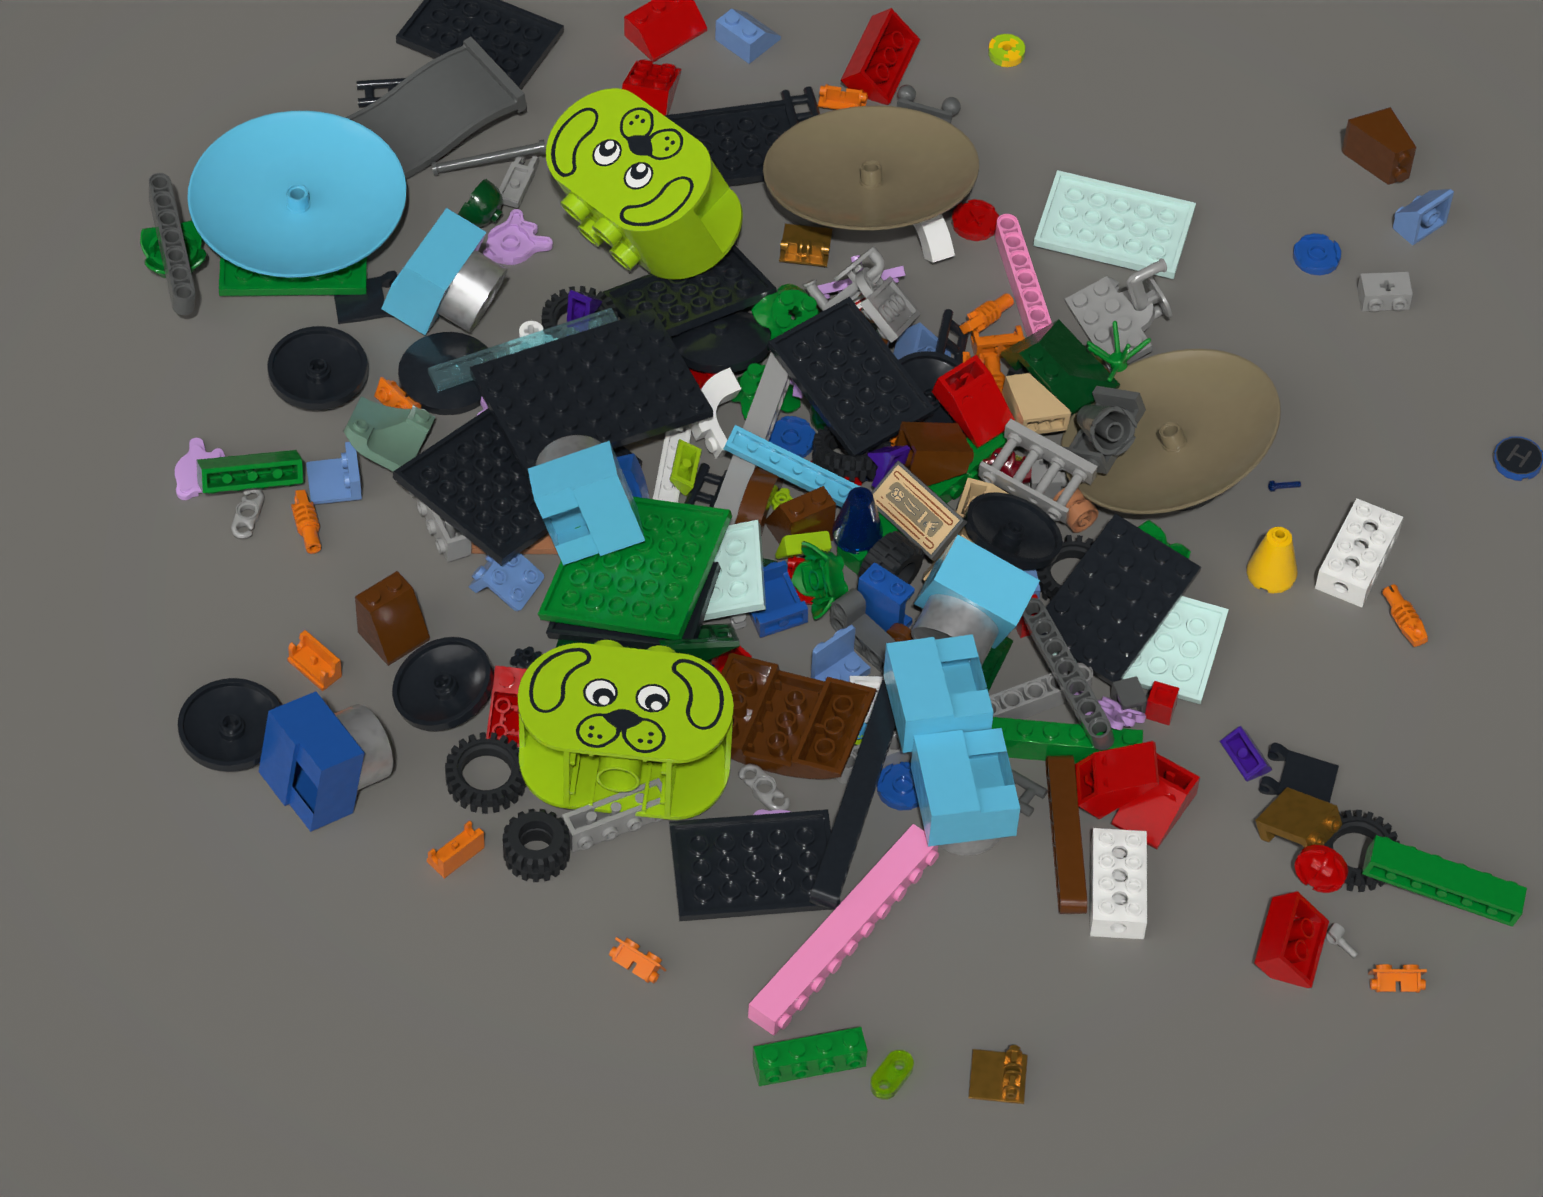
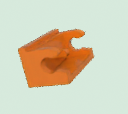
[970,325,1025,359]
[287,630,342,691]
[426,821,485,879]

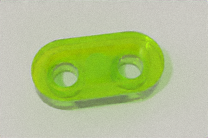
[870,1050,914,1099]

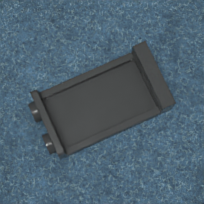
[1062,386,1146,474]

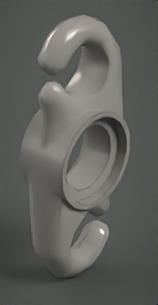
[231,488,264,539]
[739,764,790,811]

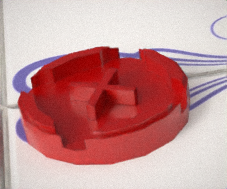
[951,199,999,241]
[1294,844,1348,893]

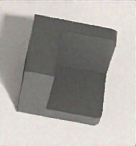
[1110,676,1147,713]

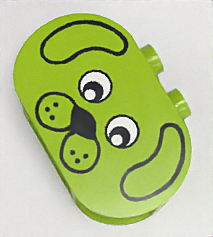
[546,88,743,279]
[518,640,734,820]

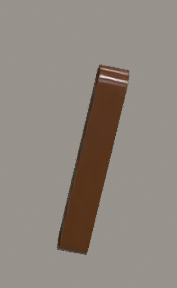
[1046,755,1087,914]

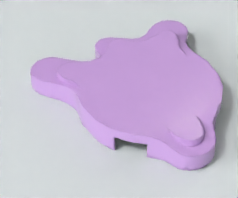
[483,209,553,265]
[175,438,225,500]
[1074,691,1146,730]

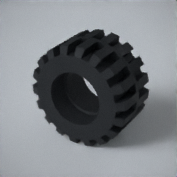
[858,531,924,585]
[503,809,570,882]

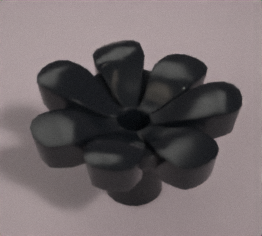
[510,646,543,669]

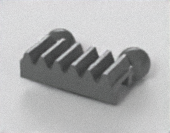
[897,85,961,123]

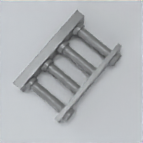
[979,418,1098,524]

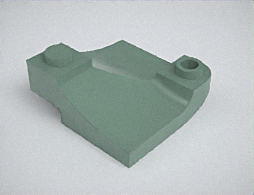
[343,396,435,471]

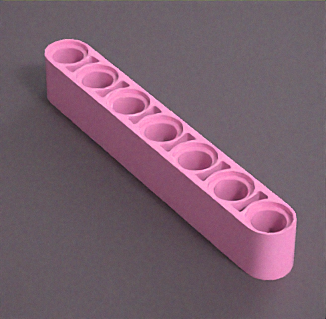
[995,214,1052,337]

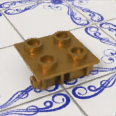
[779,224,833,267]
[969,1045,1028,1104]

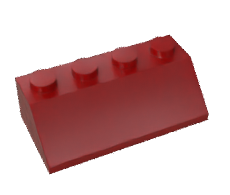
[841,8,920,105]

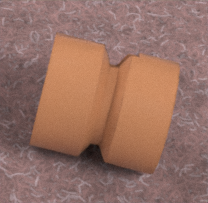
[1053,487,1099,533]

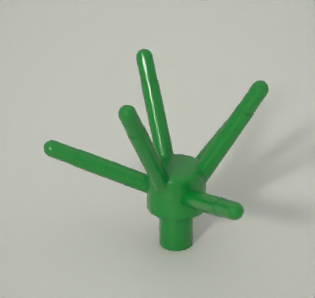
[1086,321,1151,382]

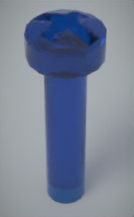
[1268,481,1301,492]

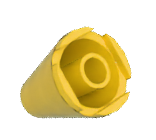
[1246,527,1298,594]

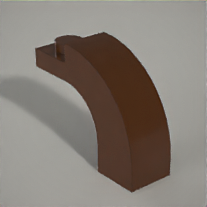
[735,466,784,536]

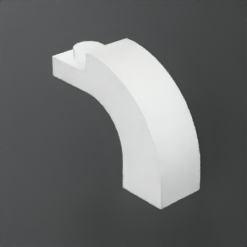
[913,214,955,262]
[690,368,741,459]

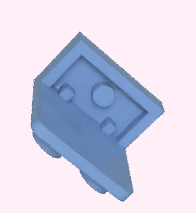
[469,553,544,611]

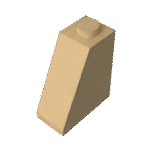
[1002,373,1071,434]

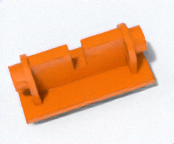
[818,84,868,110]
[374,377,422,409]
[609,937,666,983]
[1368,964,1427,993]

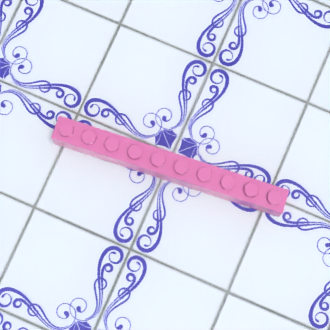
[748,824,939,1036]

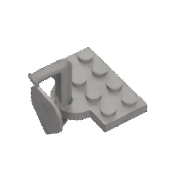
[803,246,920,343]
[1065,258,1173,373]

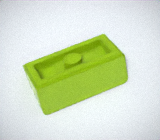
[669,439,702,496]
[775,531,832,559]

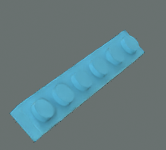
[723,425,871,516]

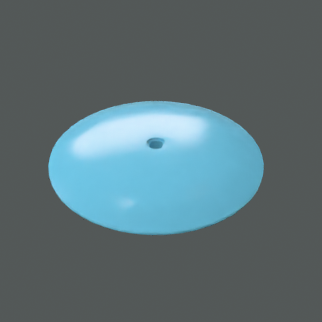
[188,111,406,278]

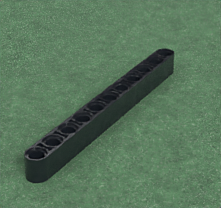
[809,677,896,910]

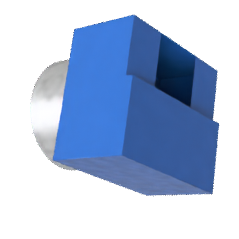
[259,691,393,832]

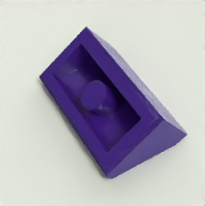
[1220,726,1273,782]

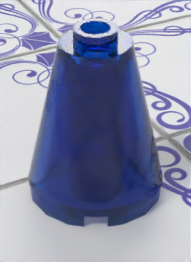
[832,487,883,554]

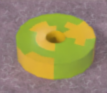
[988,34,1026,67]

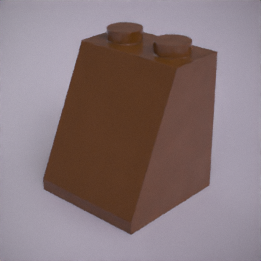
[1342,107,1416,185]
[895,422,974,486]
[765,486,836,558]
[355,571,430,666]

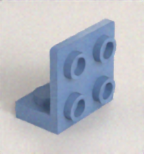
[306,442,362,505]
[811,625,871,682]

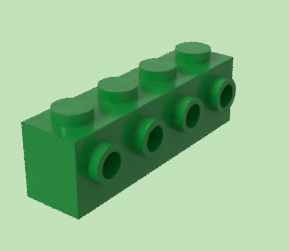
[196,450,303,494]
[753,1027,868,1086]

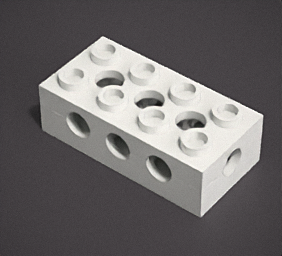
[1315,498,1403,607]
[1090,828,1147,939]

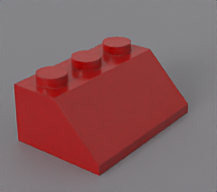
[624,0,707,62]
[1254,891,1329,988]

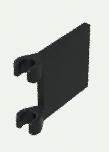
[334,271,397,324]
[1259,742,1339,803]

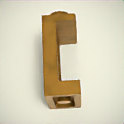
[1255,787,1342,848]

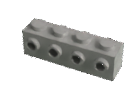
[409,492,471,562]
[562,778,663,852]

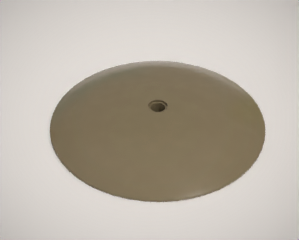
[763,106,979,230]
[1061,349,1281,514]

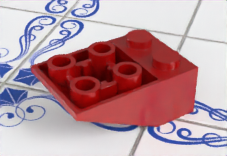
[622,59,682,115]
[932,355,1015,449]
[486,665,527,747]
[1075,741,1159,819]
[1111,754,1200,849]

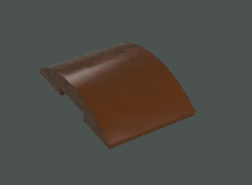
[721,653,877,779]

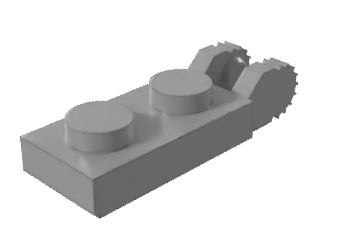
[499,155,539,208]

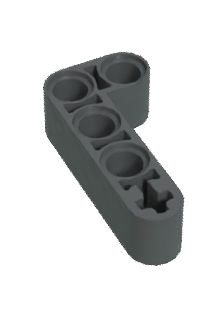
[830,588,897,674]

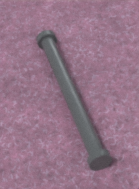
[431,139,546,176]

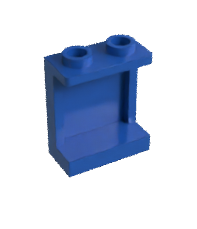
[749,560,808,638]
[858,563,915,632]

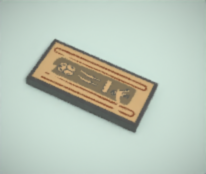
[866,461,967,561]

